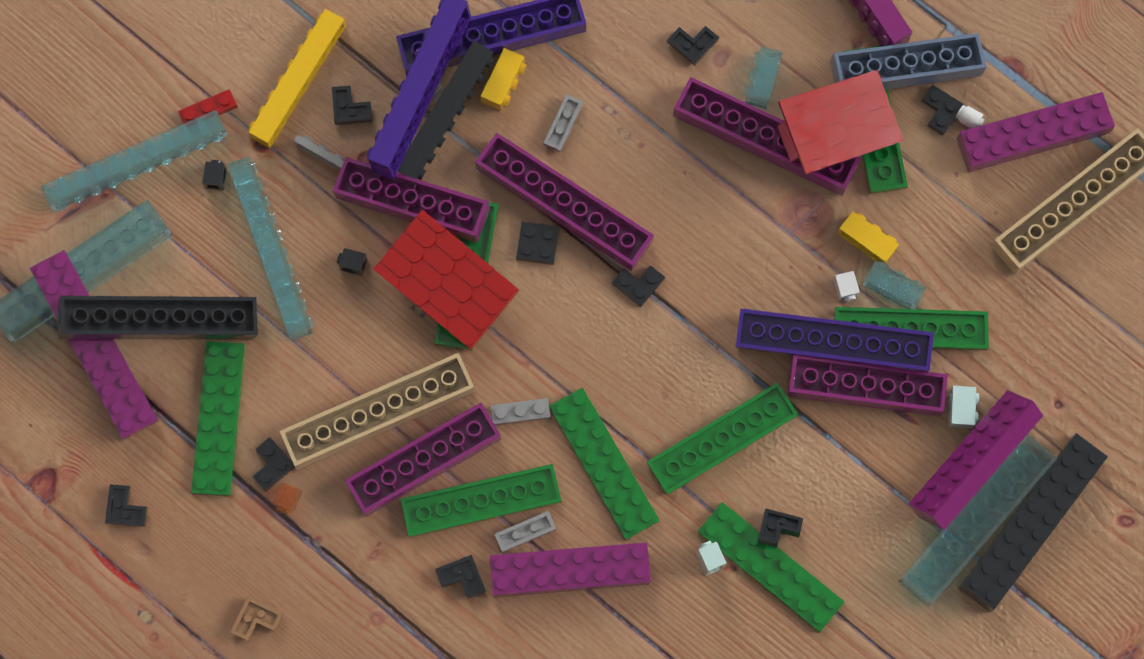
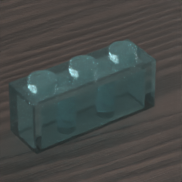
[743,46,783,109]
[863,261,926,309]

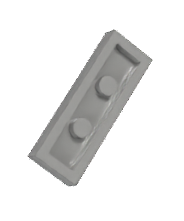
[543,94,583,153]
[294,135,345,172]
[490,398,550,425]
[494,511,556,553]

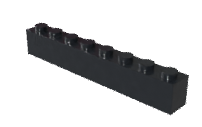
[398,40,495,180]

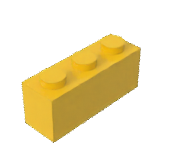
[481,48,526,111]
[837,211,899,267]

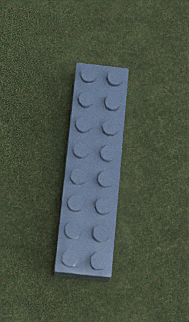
[830,33,987,90]

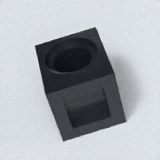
[202,160,227,191]
[337,248,368,276]

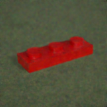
[178,89,238,129]

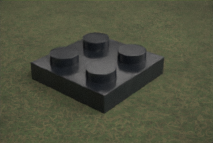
[516,222,559,265]

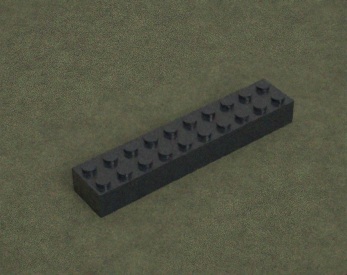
[57,296,258,339]
[958,433,1108,612]

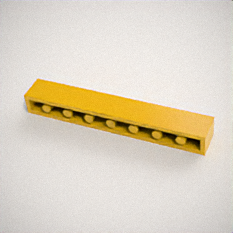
[248,9,346,148]

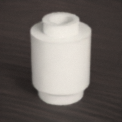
[955,105,985,129]

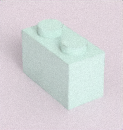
[948,385,979,429]
[696,541,726,576]

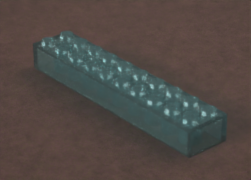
[0,199,172,343]
[899,434,1057,607]

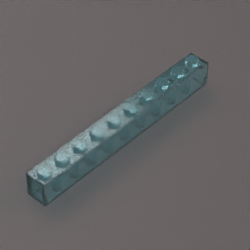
[41,110,227,211]
[228,157,314,341]

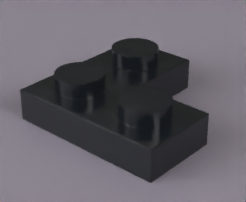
[667,26,719,66]
[921,84,964,136]
[332,86,372,125]
[612,265,665,307]
[252,437,295,492]
[105,484,148,527]
[758,508,803,548]
[435,554,486,599]

